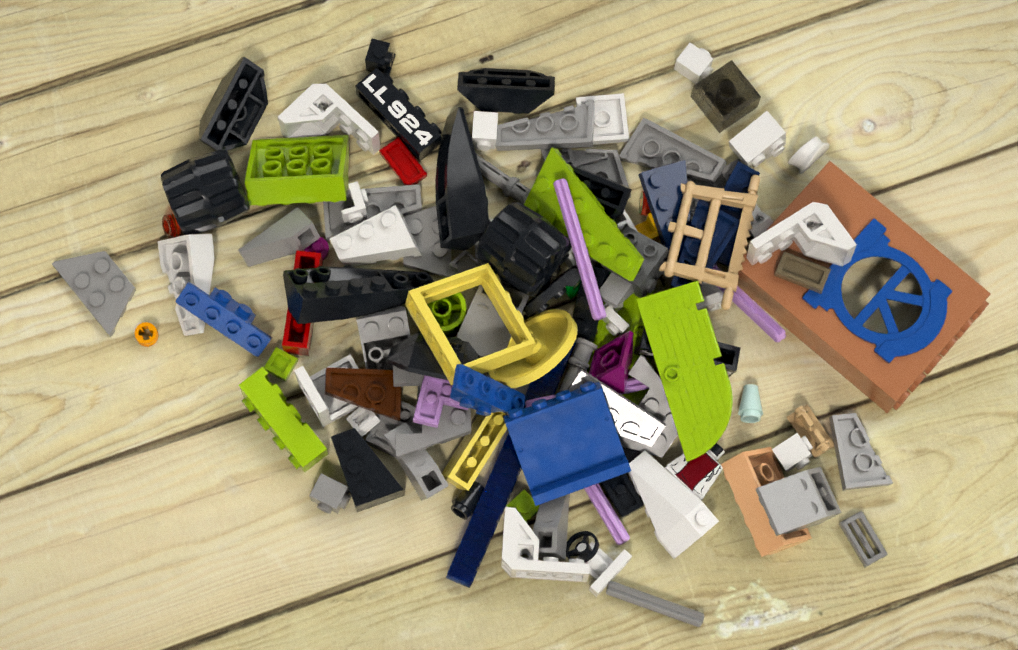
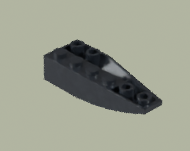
[435,107,491,251]
[283,266,435,324]

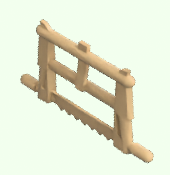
[659,175,760,310]

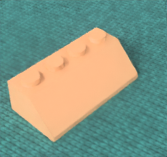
[721,447,812,557]

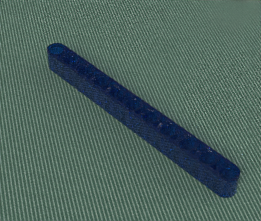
[446,341,576,588]

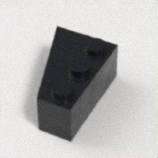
[331,428,405,512]

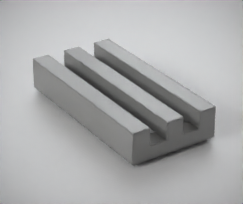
[839,511,888,568]

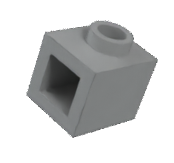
[309,474,351,514]

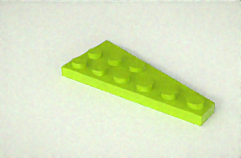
[524,147,644,281]

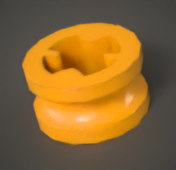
[135,322,159,347]

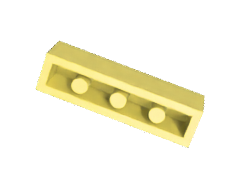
[442,412,508,491]

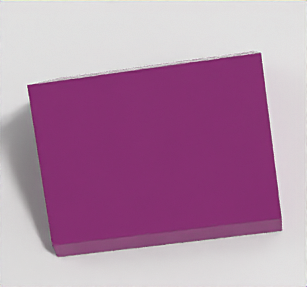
[589,330,633,393]

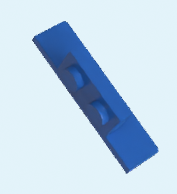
[176,282,272,357]
[450,364,525,416]

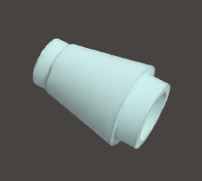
[738,384,763,423]

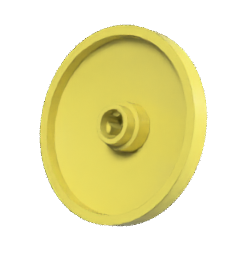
[488,309,578,388]

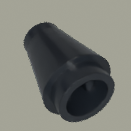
[451,481,485,520]

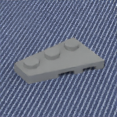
[829,413,893,491]

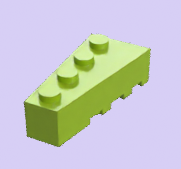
[239,366,328,473]

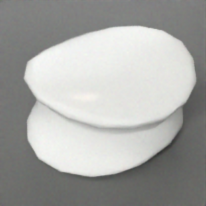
[788,136,830,174]

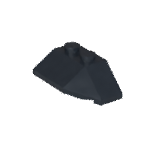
[199,57,268,151]
[457,68,555,114]
[567,163,632,220]
[386,331,489,380]

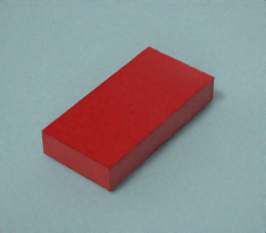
[379,137,427,186]

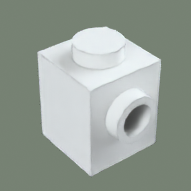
[674,43,713,85]
[472,111,498,151]
[772,433,813,472]

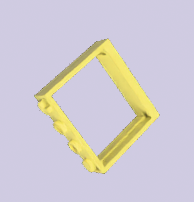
[405,263,536,385]

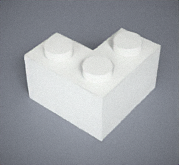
[729,111,786,167]

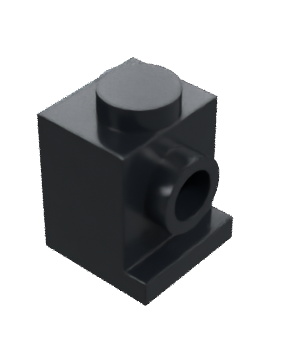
[365,38,396,76]

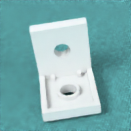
[294,354,359,427]

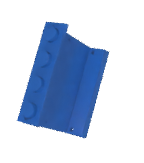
[503,381,631,506]

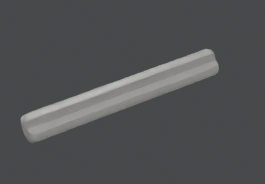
[606,581,704,627]

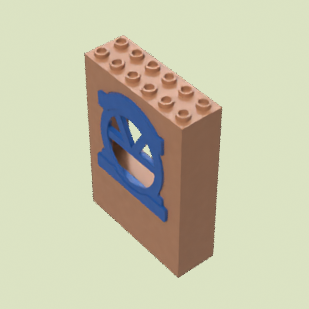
[737,161,991,414]

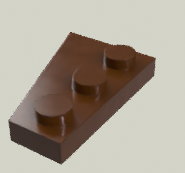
[325,367,401,421]

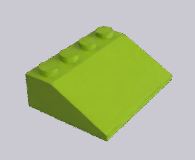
[245,135,349,206]

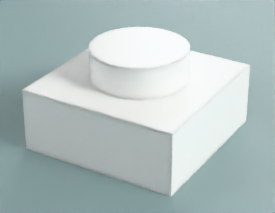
[346,407,380,437]

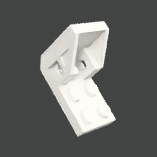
[278,84,380,155]
[746,202,857,266]
[501,507,590,582]

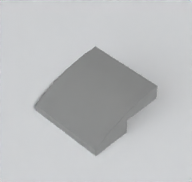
[365,401,422,457]

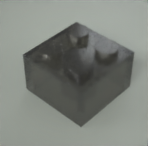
[691,60,761,133]

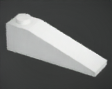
[158,234,215,336]
[628,451,719,559]

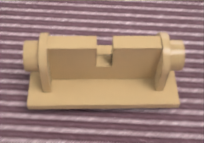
[786,404,834,459]

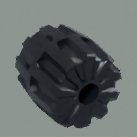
[161,149,250,235]
[476,202,572,296]

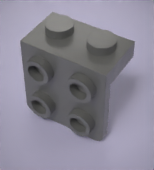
[601,227,669,298]

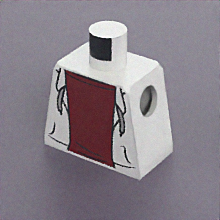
[665,443,725,501]

